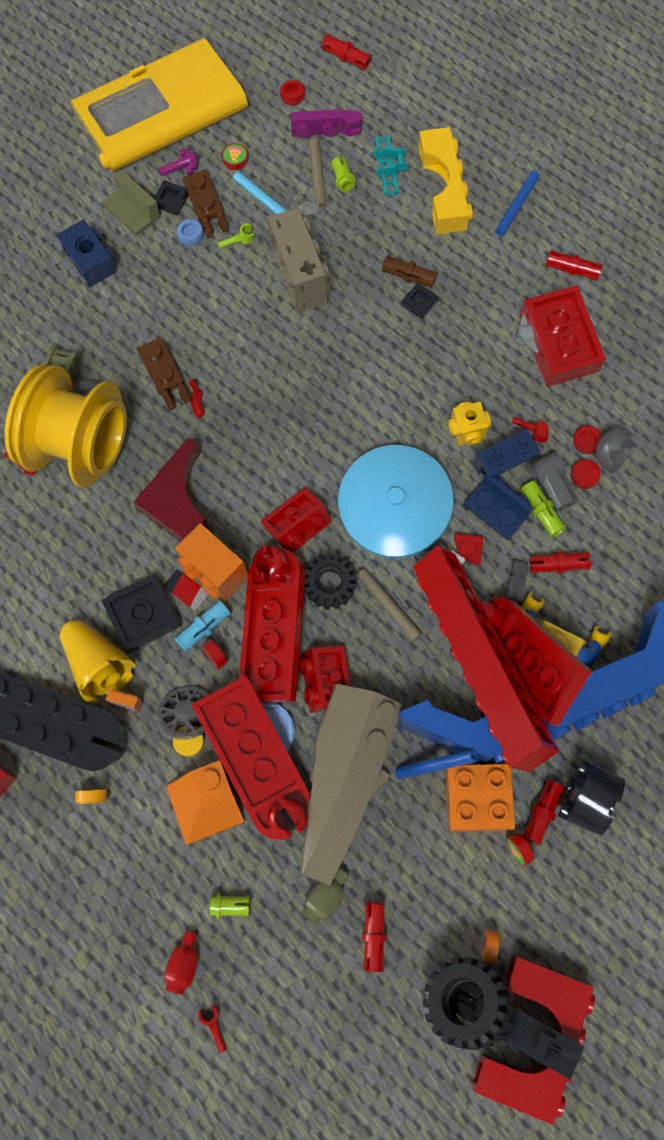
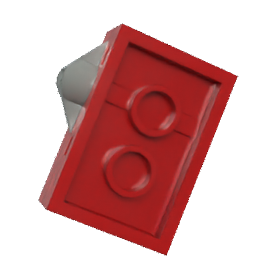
[516,285,606,387]

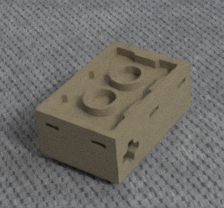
[267,207,330,313]

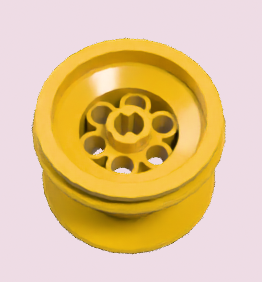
[5,364,127,488]

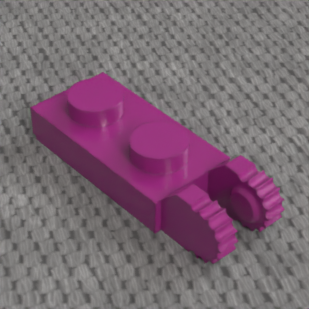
[290,109,363,138]

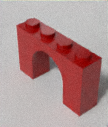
[472,955,596,1125]

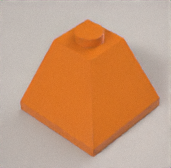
[166,760,245,845]

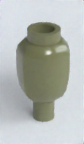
[302,868,349,925]

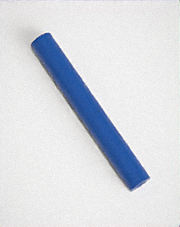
[495,171,540,237]
[396,749,478,779]

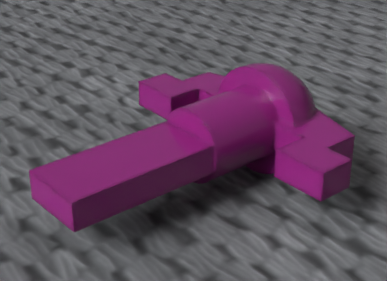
[158,148,198,176]

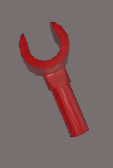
[512,417,549,443]
[198,1005,227,1053]

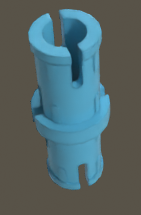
[174,600,231,653]

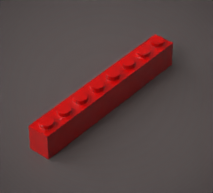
[413,545,560,773]

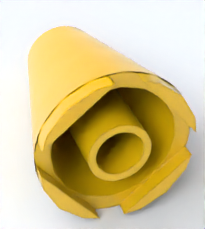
[59,620,136,703]

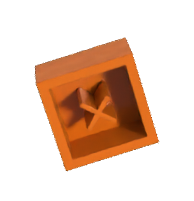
[175,523,248,602]
[445,764,515,832]

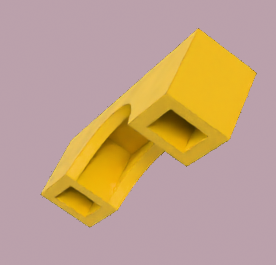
[418,127,473,234]

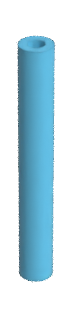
[233,171,288,214]

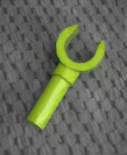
[218,223,255,248]

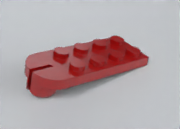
[239,545,305,703]
[480,597,592,726]
[191,675,311,840]

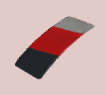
[163,569,208,611]

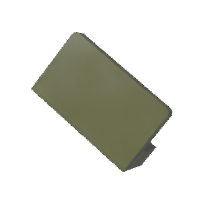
[103,170,160,236]

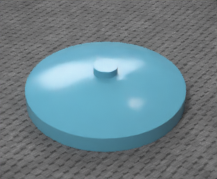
[338,445,453,558]

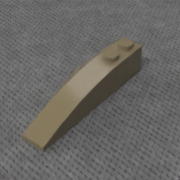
[300,684,403,886]

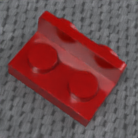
[260,487,332,553]
[299,646,351,713]

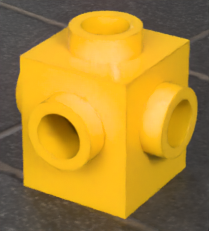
[448,401,491,446]

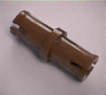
[382,255,438,289]

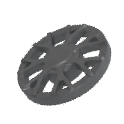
[158,686,209,740]

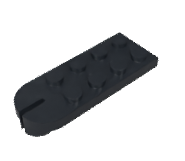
[0,672,127,771]

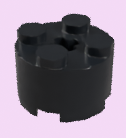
[558,759,626,836]

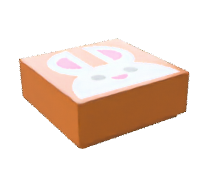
[105,689,143,712]

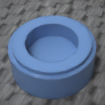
[177,219,204,246]

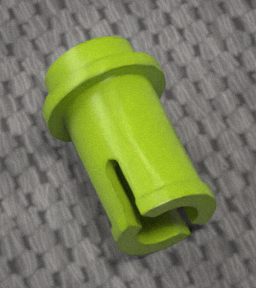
[331,156,356,192]
[210,893,249,919]

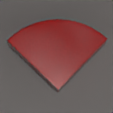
[454,533,484,566]

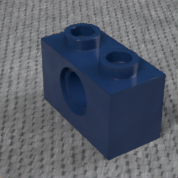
[57,219,116,288]

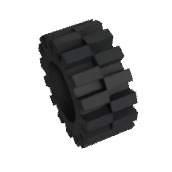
[304,553,356,610]

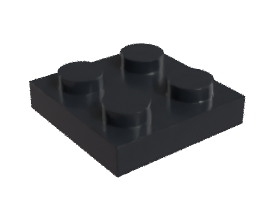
[101,574,181,653]

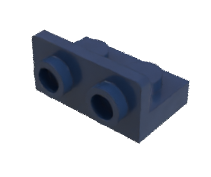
[473,429,540,478]
[463,474,533,541]

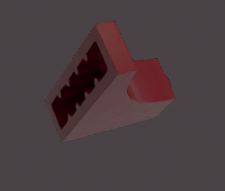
[134,437,209,541]

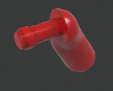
[189,379,205,418]

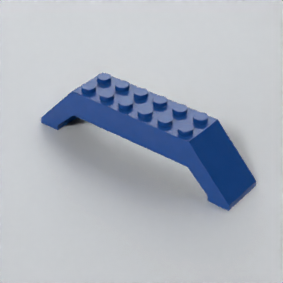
[397,600,664,765]

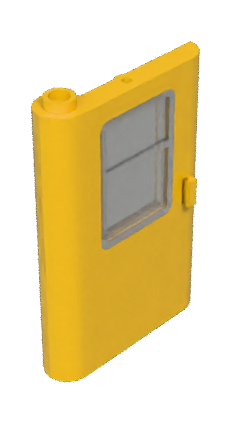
[70,38,248,173]

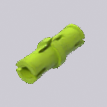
[520,481,567,538]

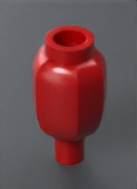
[164,931,198,995]

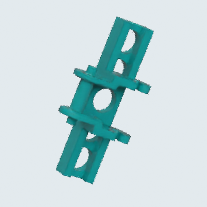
[372,135,409,196]

